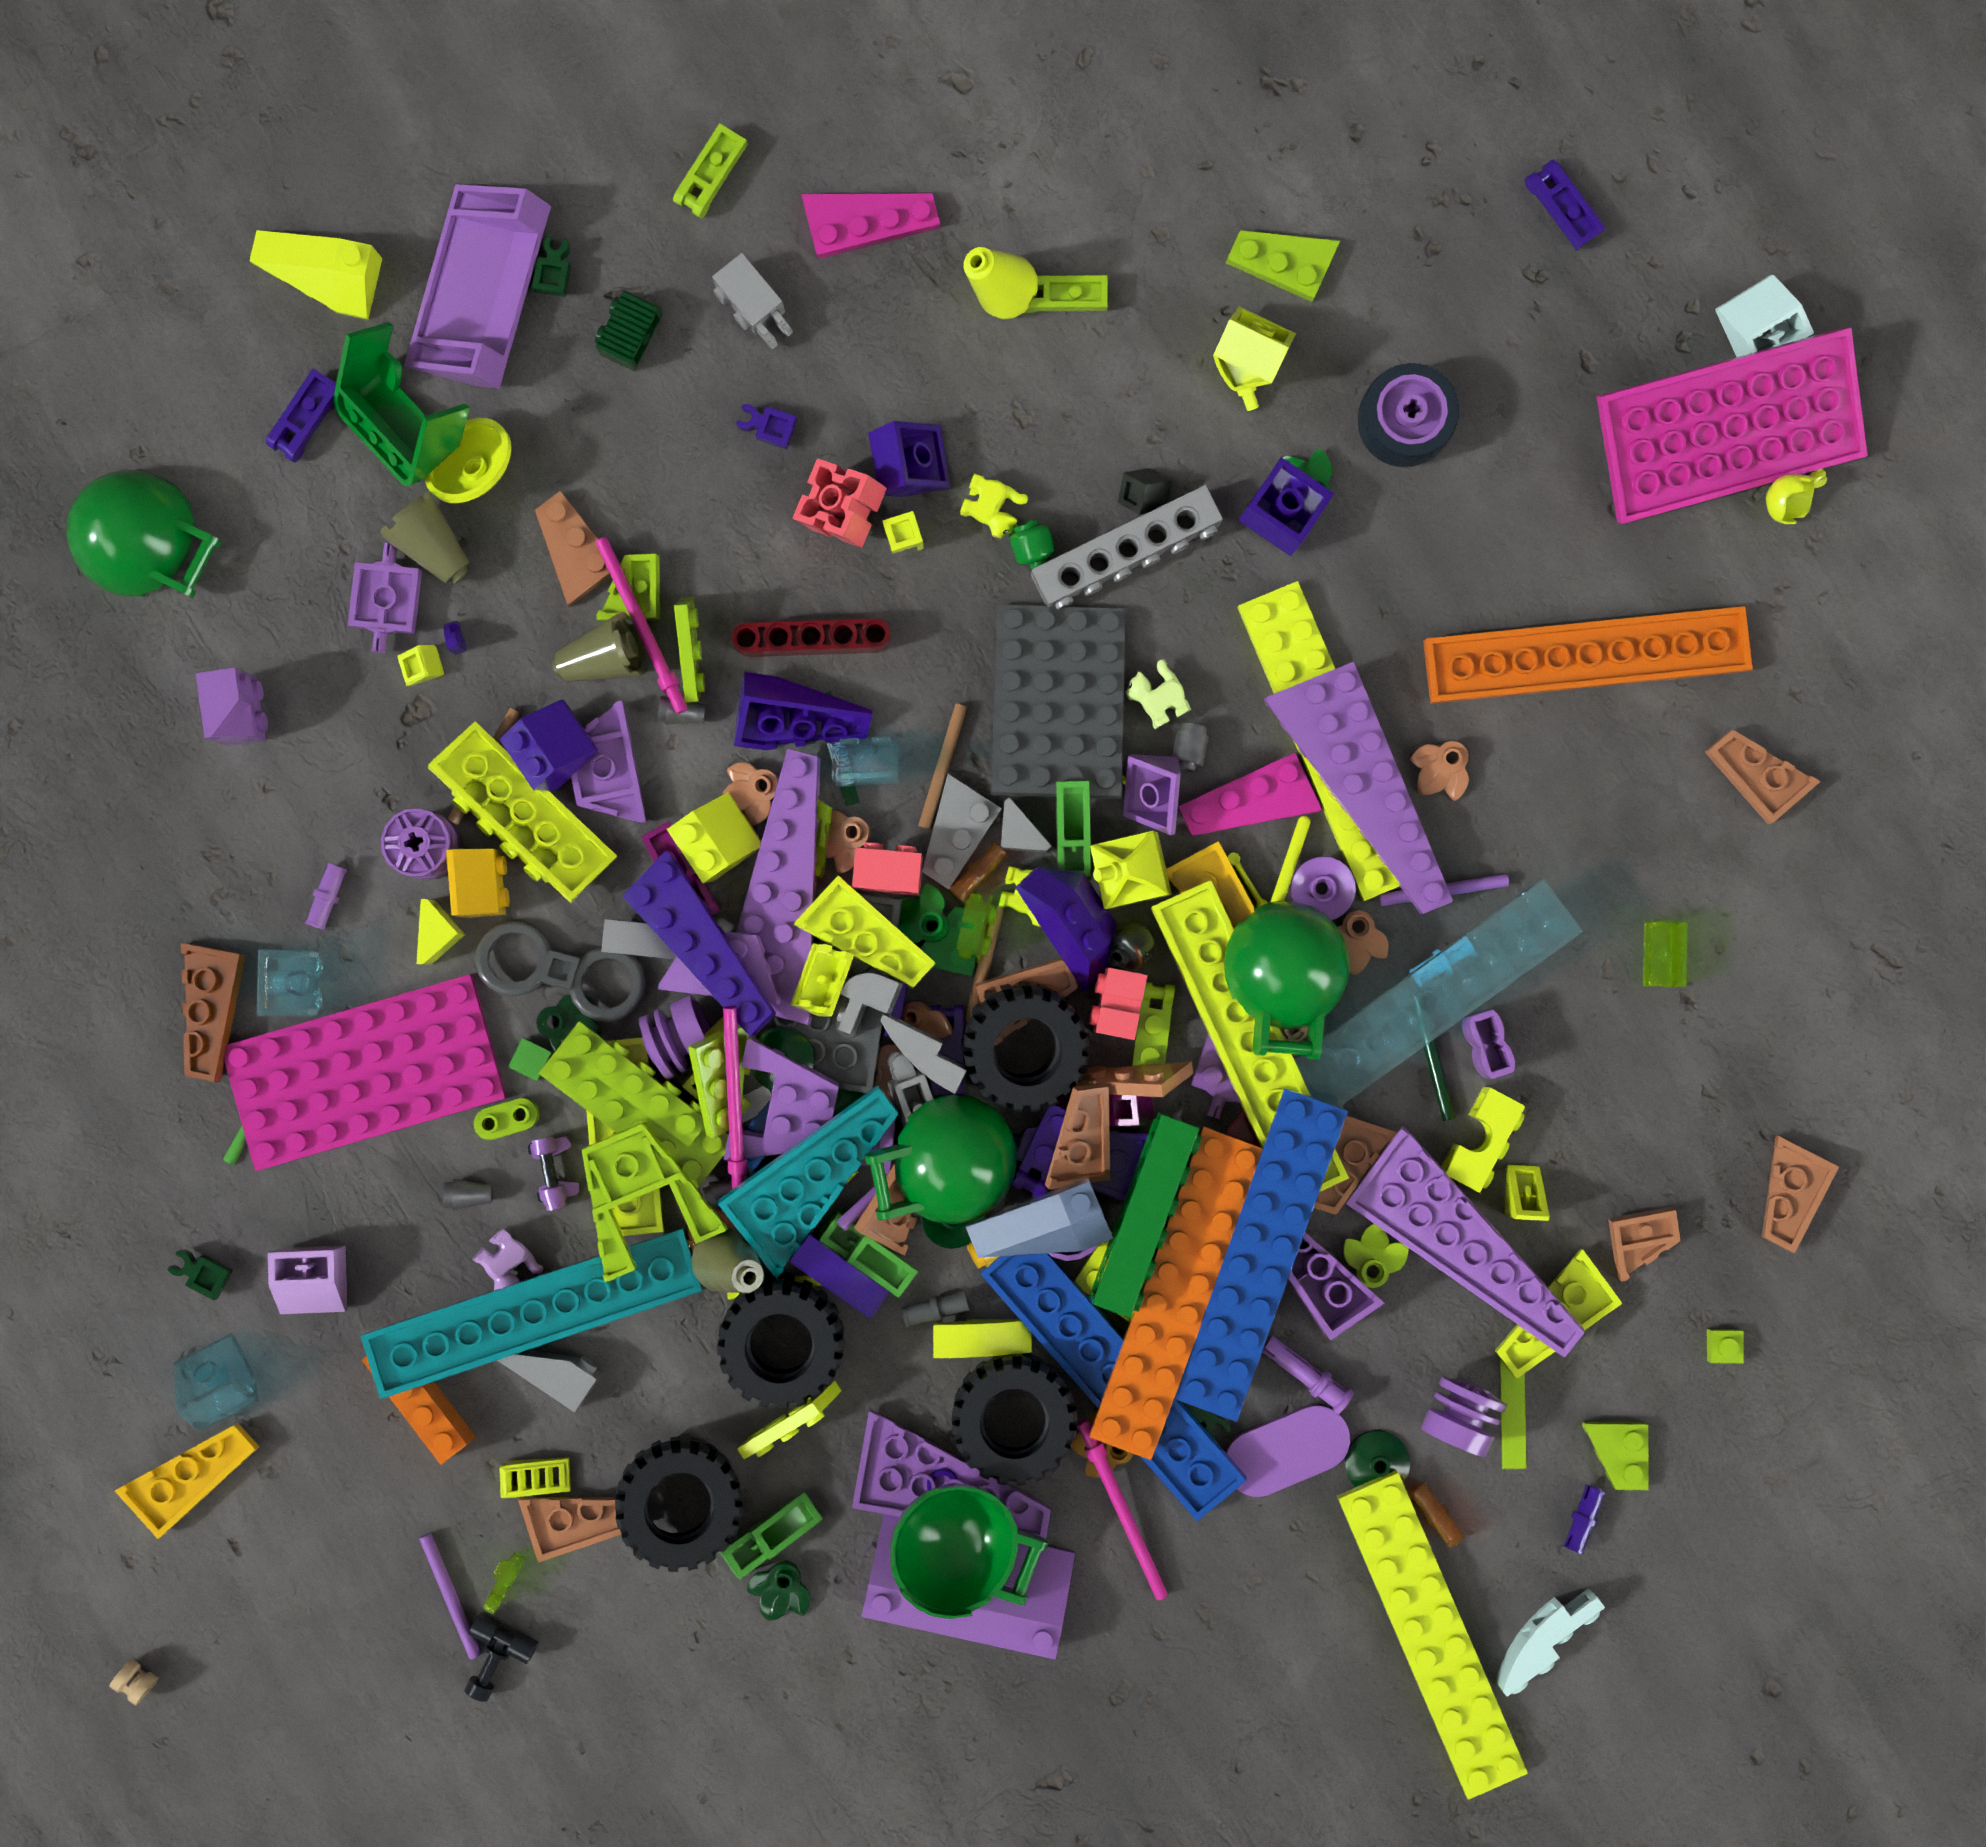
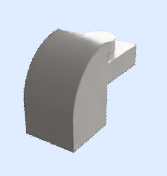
[837,973,903,1034]

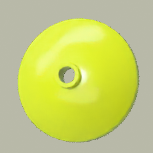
[424,418,512,503]

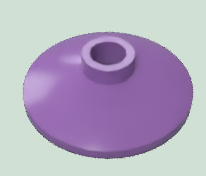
[1291,857,1356,920]

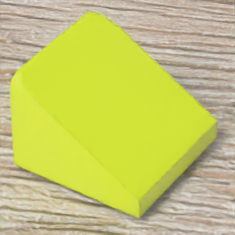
[397,645,444,686]

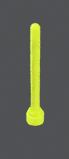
[1270,816,1311,902]

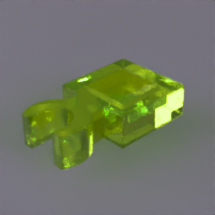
[482,1552,526,1615]

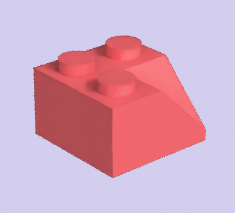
[852,842,923,896]

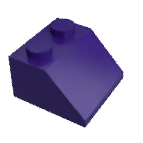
[868,421,951,497]
[1238,457,1335,556]
[499,700,598,791]

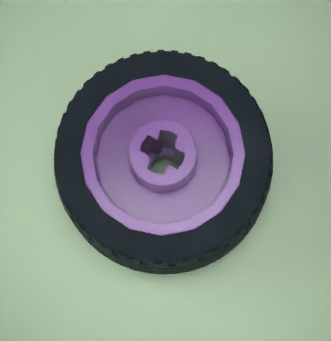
[1358,363,1459,467]

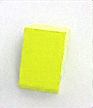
[416,899,466,965]
[1504,1165,1550,1221]

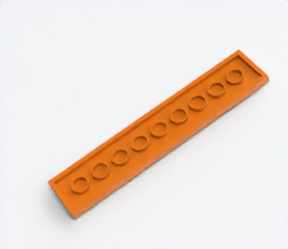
[1423,606,1753,704]
[1089,1126,1263,1460]

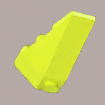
[250,230,382,320]

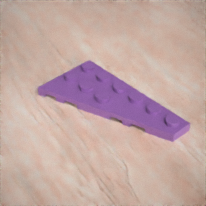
[852,1409,1051,1539]

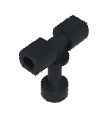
[464,1612,539,1702]

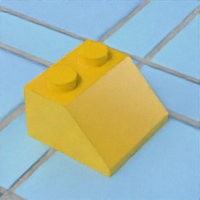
[446,849,510,918]

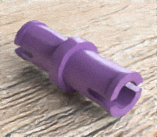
[304,863,347,931]

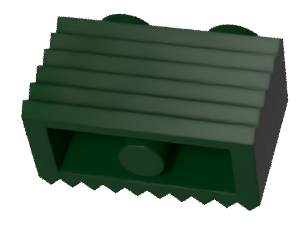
[595,290,663,371]

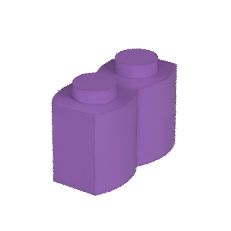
[1462,1009,1515,1079]

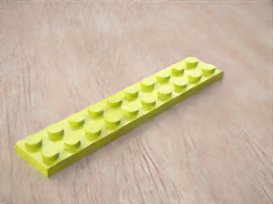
[1237,581,1399,902]
[1151,880,1349,1192]
[1337,1470,1528,1800]

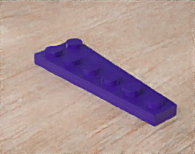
[622,850,776,1036]

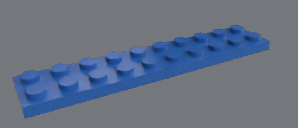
[1174,1088,1348,1422]
[980,1253,1247,1521]

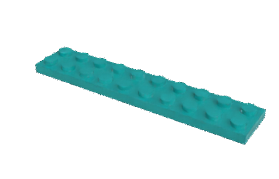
[360,1228,702,1400]

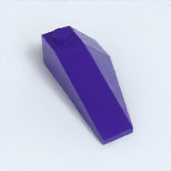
[734,672,873,750]

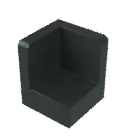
[1117,468,1173,515]

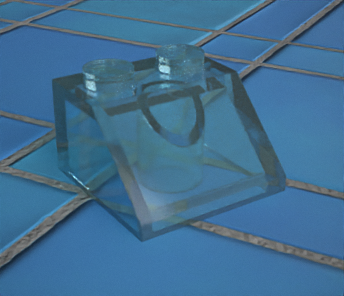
[832,737,901,787]
[257,950,323,1016]
[173,1333,258,1432]

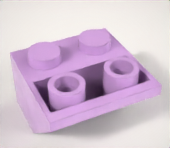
[268,1246,347,1314]

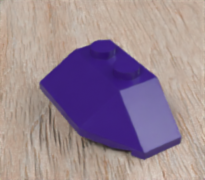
[1015,867,1118,991]

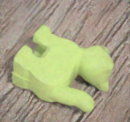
[1125,659,1191,730]

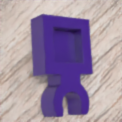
[736,404,797,450]

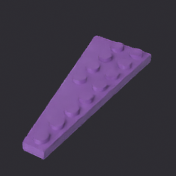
[1264,662,1453,914]
[736,749,821,1025]
[1346,1126,1585,1358]

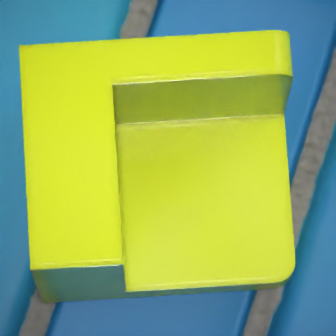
[882,511,924,554]

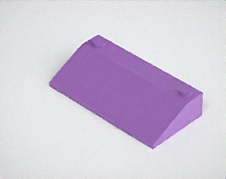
[404,184,551,389]
[861,1514,1075,1660]

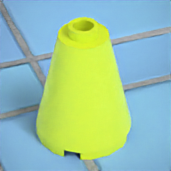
[964,247,1038,319]

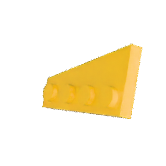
[115,1423,260,1539]

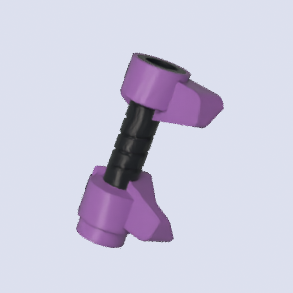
[528,1136,580,1211]

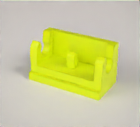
[790,943,854,1017]

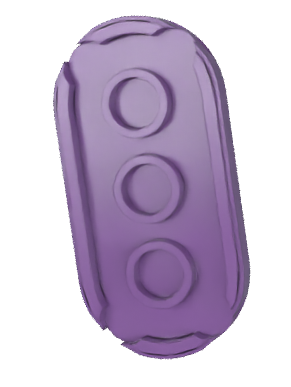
[1226,1404,1350,1497]

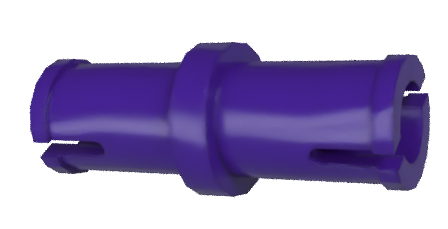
[1563,1484,1606,1555]

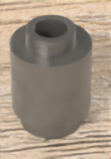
[1172,723,1209,773]

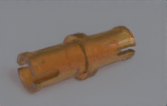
[949,842,1008,903]
[1408,1481,1465,1548]

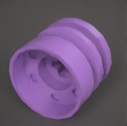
[381,808,463,880]
[639,995,711,1079]
[1421,1376,1507,1457]

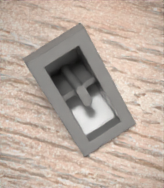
[1001,798,1052,853]

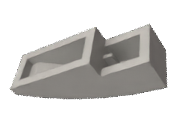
[601,919,676,959]
[880,1013,967,1094]

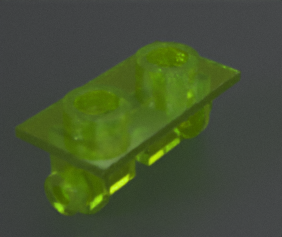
[956,894,997,964]

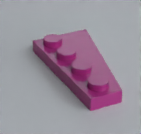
[801,193,941,259]
[1178,753,1323,836]

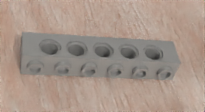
[1031,485,1223,610]

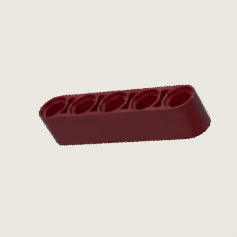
[731,618,891,657]

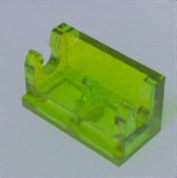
[1643,921,1688,988]

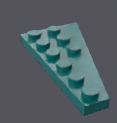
[718,1085,898,1279]

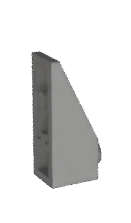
[497,1350,602,1412]

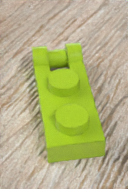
[673,123,748,218]
[1024,275,1108,314]
[1131,982,1175,1066]

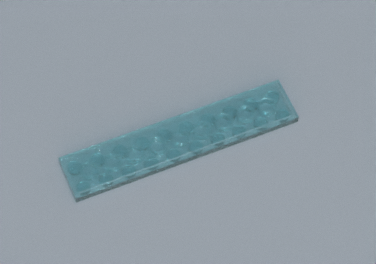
[1294,878,1583,1107]

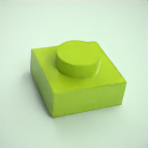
[1707,1329,1744,1364]

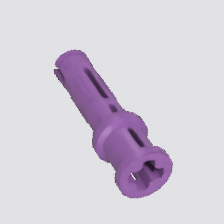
[1262,1335,1354,1415]

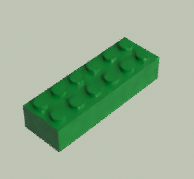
[1089,1111,1202,1318]

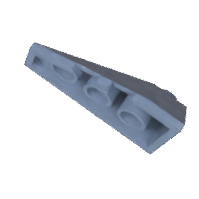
[966,1177,1113,1258]

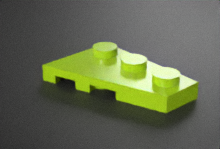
[1226,230,1340,302]

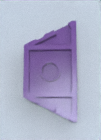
[571,700,648,824]
[658,932,781,1005]

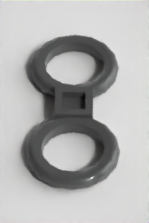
[475,921,646,1022]

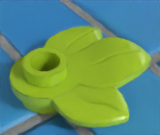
[1343,1223,1409,1288]

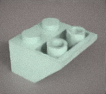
[1715,275,1814,357]

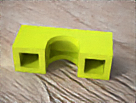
[1441,1086,1525,1193]

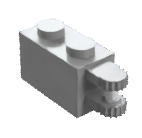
[712,253,793,349]
[887,1051,933,1128]

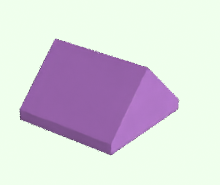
[1123,754,1181,835]

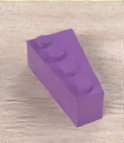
[1288,1232,1384,1340]

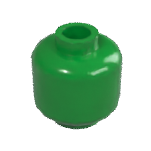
[1009,519,1055,570]

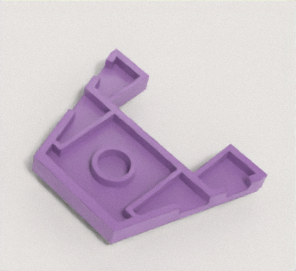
[724,1036,839,1160]

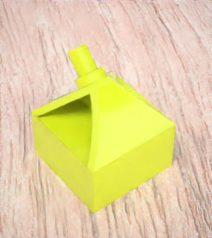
[1213,306,1296,411]
[1090,831,1172,909]

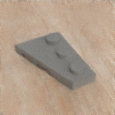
[922,774,1002,890]

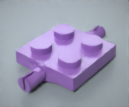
[348,542,422,653]
[1190,1033,1240,1120]

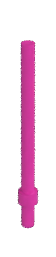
[595,537,688,714]
[723,1006,748,1190]
[1076,1419,1168,1600]

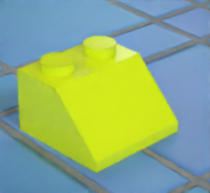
[667,792,761,883]

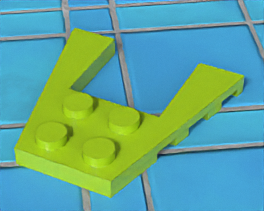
[582,1122,727,1283]

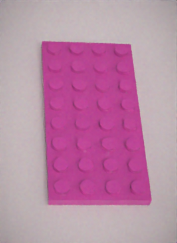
[1596,327,1868,524]
[224,974,508,1171]

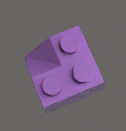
[195,667,268,746]

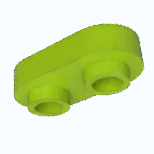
[474,1098,540,1140]

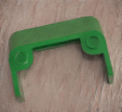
[333,322,470,486]

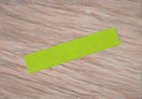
[1500,1359,1526,1469]

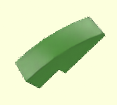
[1056,780,1091,877]
[817,1208,918,1298]
[719,1492,823,1579]

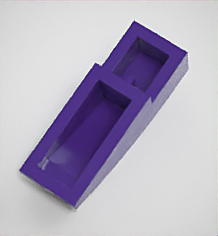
[790,1234,890,1318]

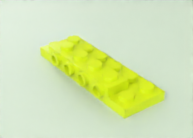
[428,721,617,903]

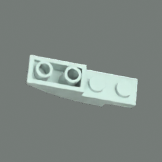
[1495,1588,1605,1696]

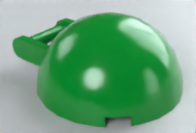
[66,470,222,598]
[1224,901,1350,1060]
[864,1094,1018,1225]
[890,1483,1049,1619]

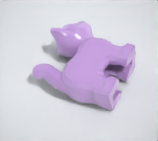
[472,1228,543,1290]

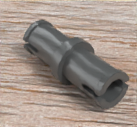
[902,1291,970,1327]

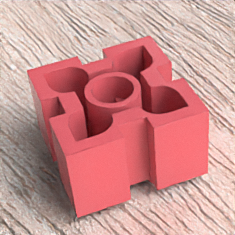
[792,458,887,548]
[1088,968,1147,1040]

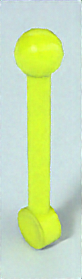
[1228,852,1268,908]

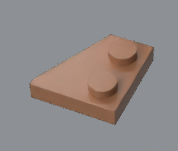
[1608,1207,1681,1282]

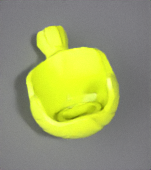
[1766,469,1827,524]

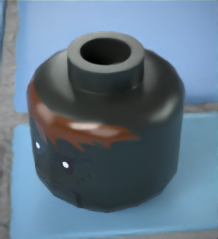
[1110,922,1156,970]

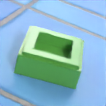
[508,1038,553,1081]

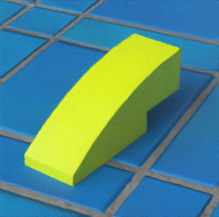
[933,1319,1032,1358]

